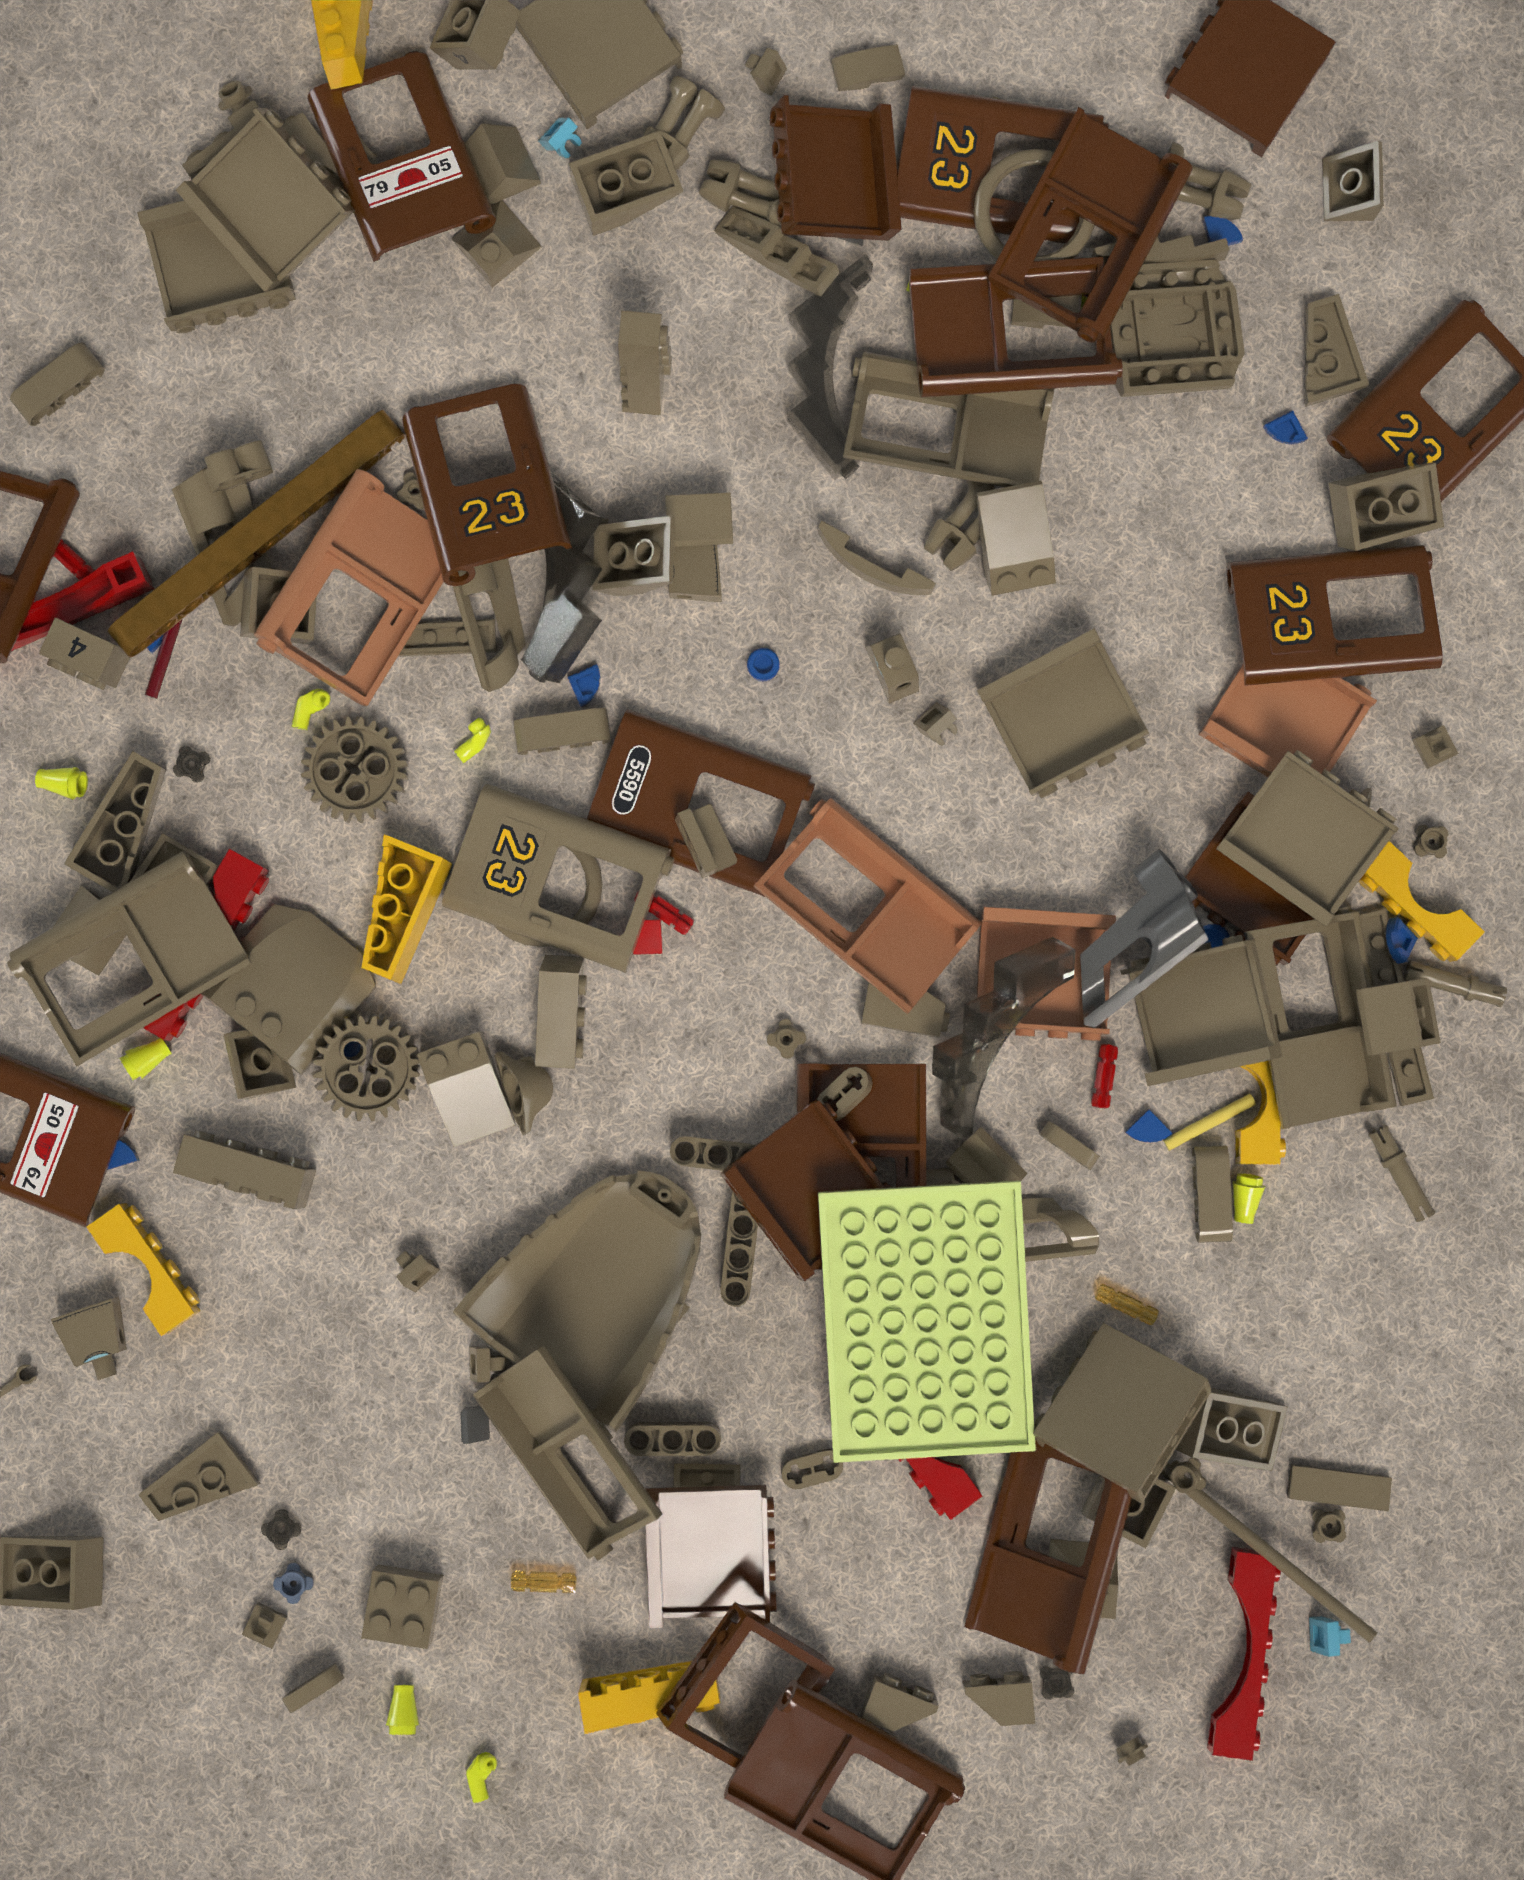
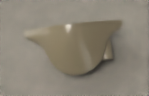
[494,1051,553,1136]

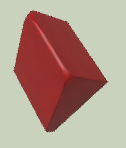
[633,920,663,955]

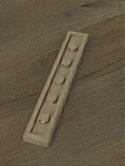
[1359,907,1434,1106]

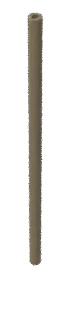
[1161,1462,1378,1643]

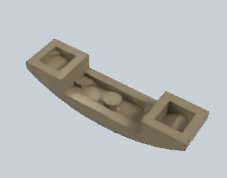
[818,521,936,595]

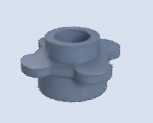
[273,1563,314,1604]

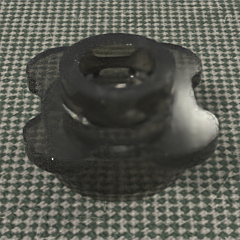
[173,746,211,783]
[261,1509,302,1550]
[1039,1665,1074,1700]

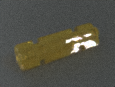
[1095,1284,1159,1325]
[511,1571,577,1593]

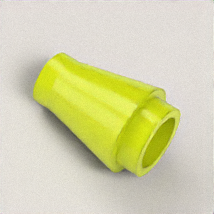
[35,767,88,800]
[119,1038,172,1081]
[1232,1173,1265,1224]
[386,1685,419,1735]

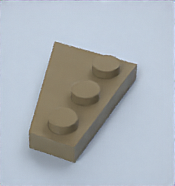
[1305,294,1369,407]
[138,1431,260,1521]

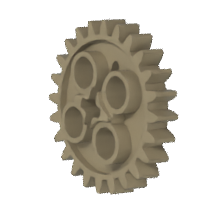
[301,716,409,823]
[311,1014,420,1121]

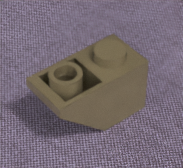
[963,1671,1035,1726]
[860,1673,939,1732]

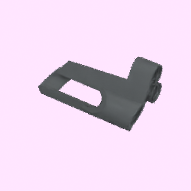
[1080,849,1208,1028]

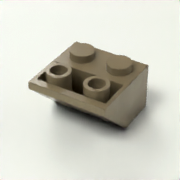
[1356,978,1441,1056]

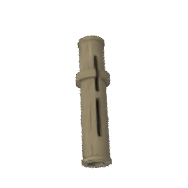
[1404,960,1507,1007]
[1368,1125,1435,1222]

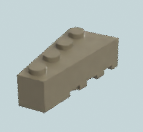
[618,310,672,415]
[64,751,166,892]
[173,1130,317,1210]

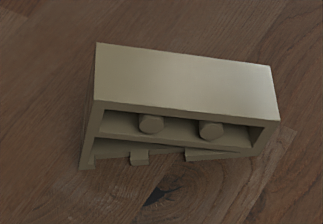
[535,954,587,1069]

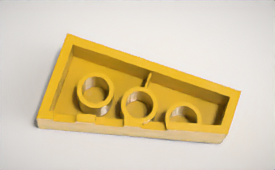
[311,0,373,90]
[361,834,452,984]
[578,1660,720,1734]

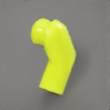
[291,688,330,731]
[454,717,491,764]
[466,1752,497,1803]

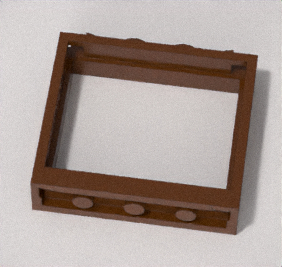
[656,1601,835,1769]

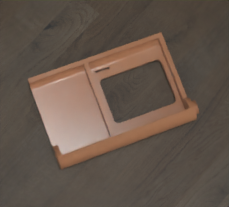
[254,469,444,706]
[754,798,983,1014]

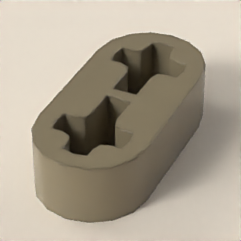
[817,1067,873,1121]
[1039,1121,1100,1170]
[782,1449,843,1489]
[281,1663,344,1713]

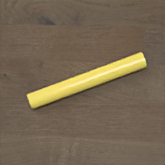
[1163,1093,1256,1151]

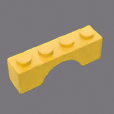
[1359,841,1485,962]
[1235,1060,1286,1165]
[86,1203,201,1336]

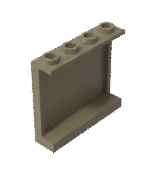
[516,0,683,129]
[176,108,355,292]
[137,200,296,334]
[977,628,1150,798]
[1216,750,1399,926]
[1120,935,1282,1086]
[1033,1323,1212,1503]

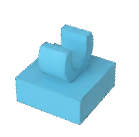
[538,117,582,158]
[1309,1616,1351,1657]

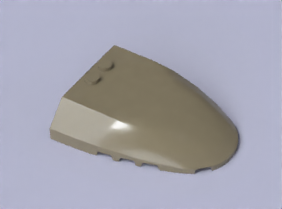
[453,1170,701,1432]

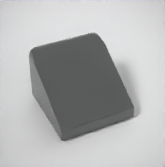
[460,1406,490,1444]

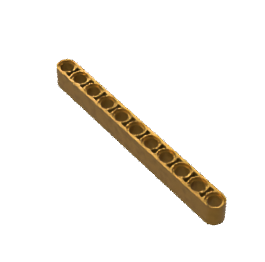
[108,410,406,658]

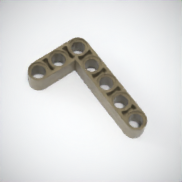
[670,1136,758,1307]

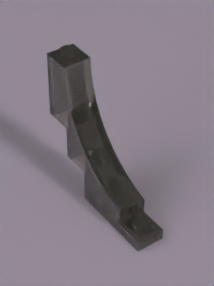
[787,255,873,480]
[521,464,604,683]

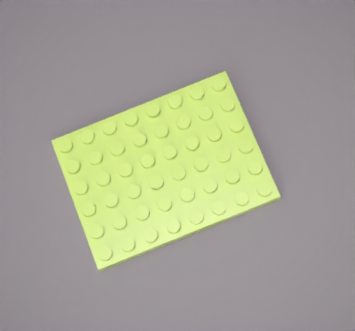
[818,1180,1036,1463]

